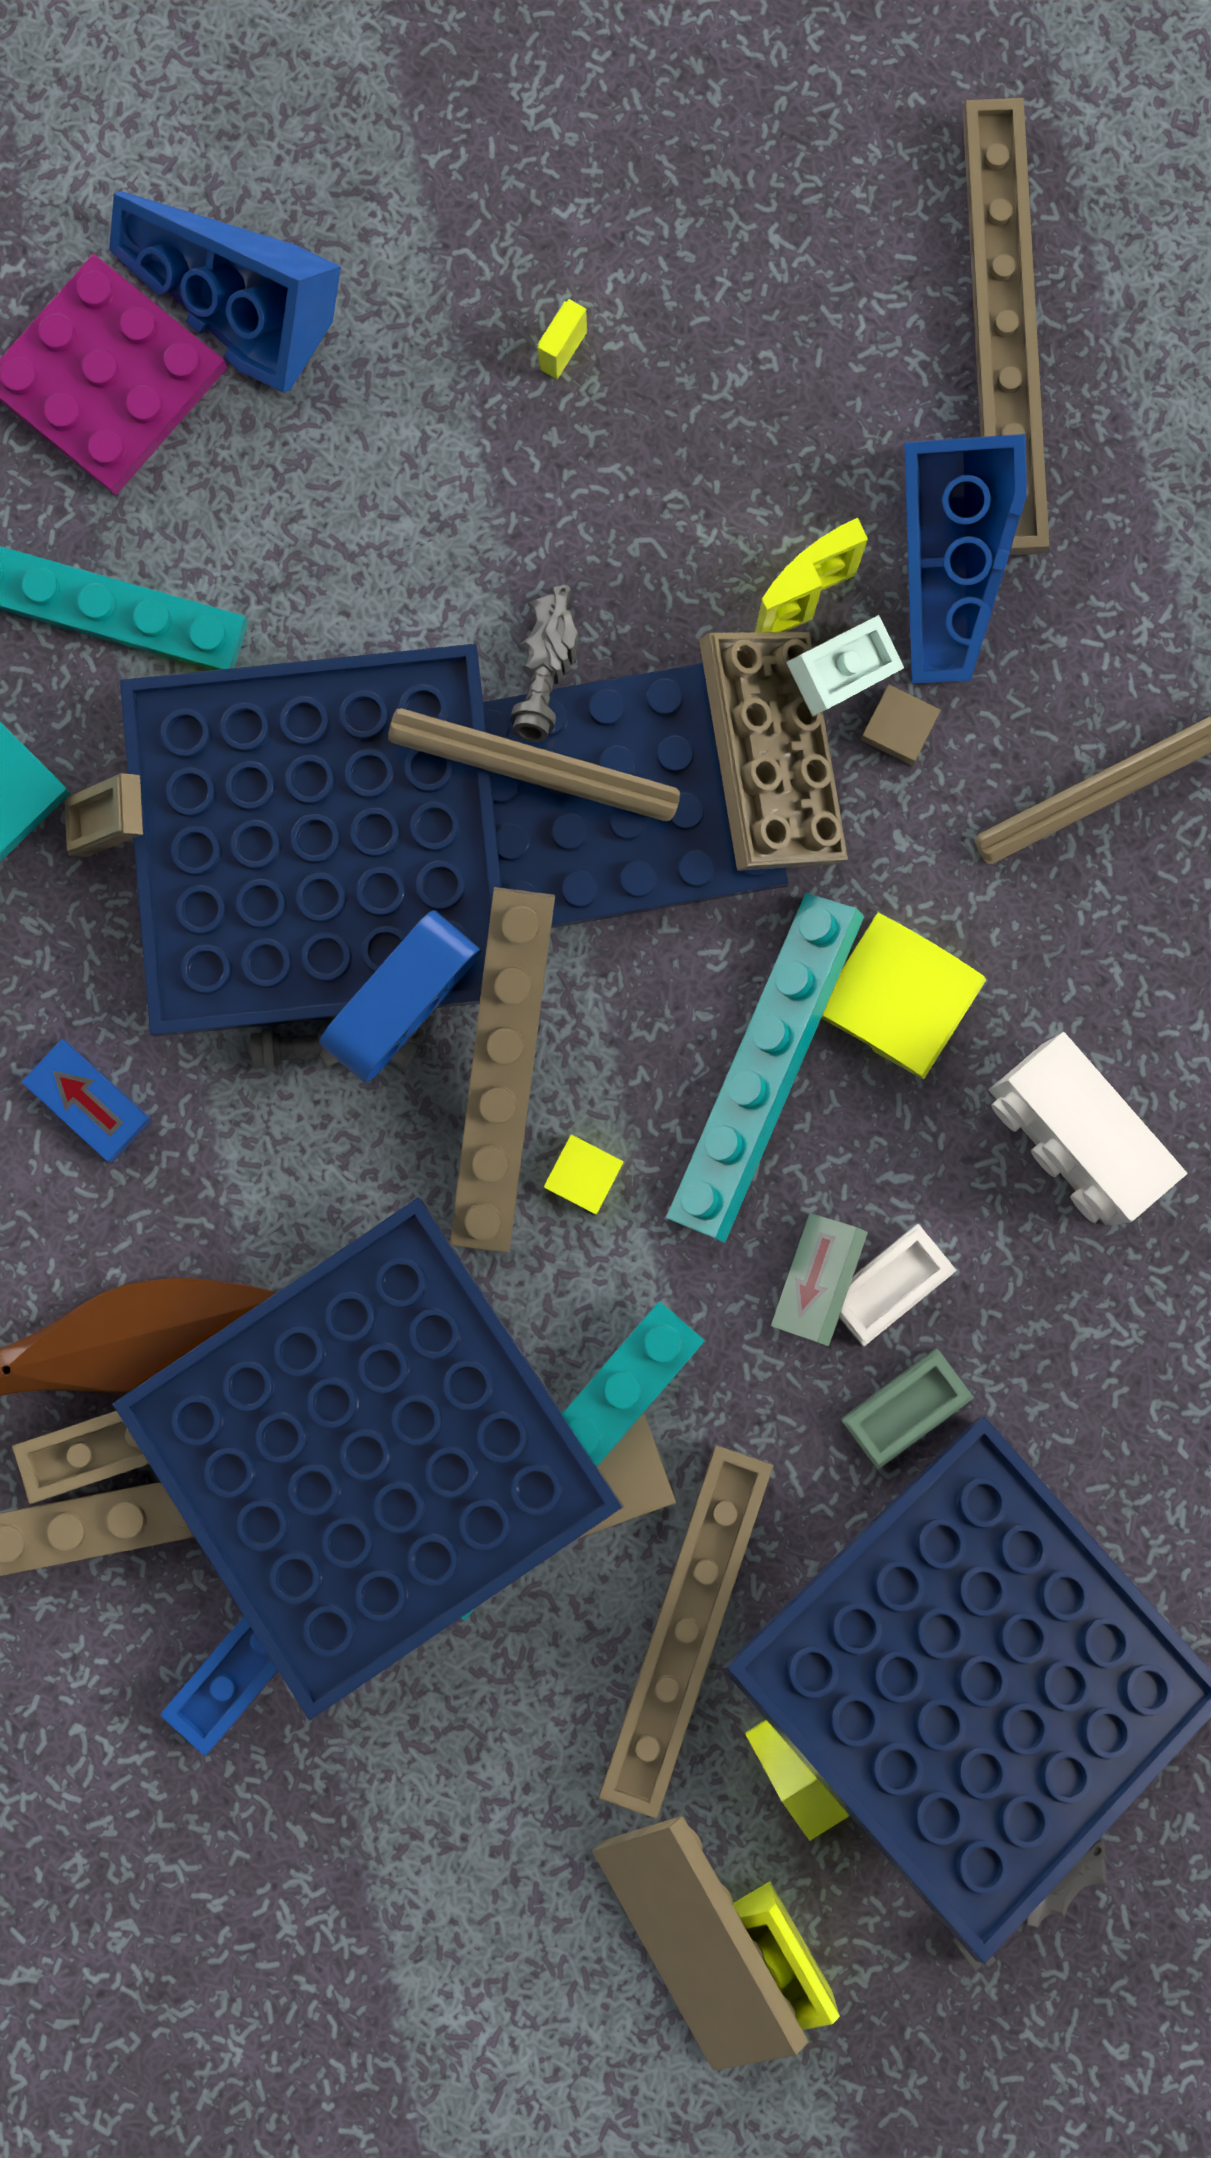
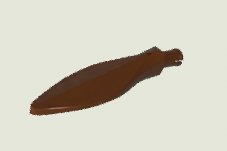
[0,1278,276,1397]

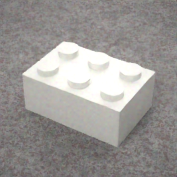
[989,1032,1188,1225]

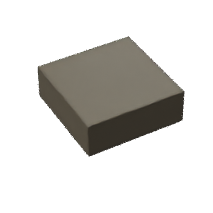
[861,684,941,766]

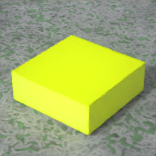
[537,299,587,380]
[544,1134,624,1215]

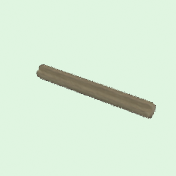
[388,708,680,821]
[975,716,1211,864]

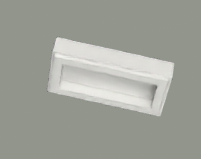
[839,1224,957,1346]

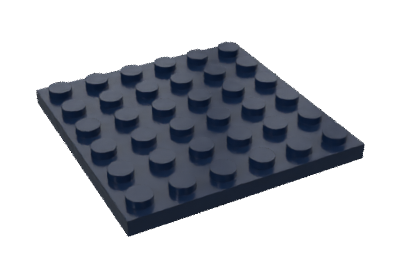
[120,643,502,1037]
[112,1197,624,1721]
[722,1416,1211,1964]

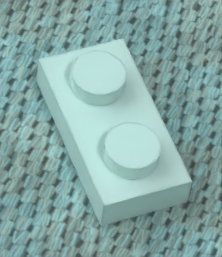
[786,615,904,716]

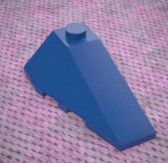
[109,191,341,393]
[904,434,1027,684]

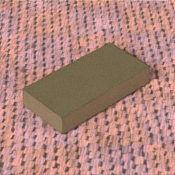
[65,773,143,857]

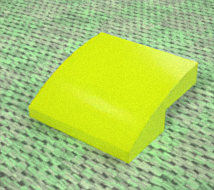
[755,518,868,632]
[821,912,986,1079]

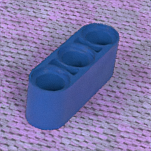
[319,910,481,1084]

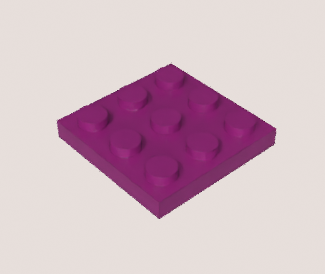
[0,253,227,496]

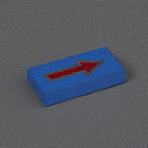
[21,1039,152,1163]

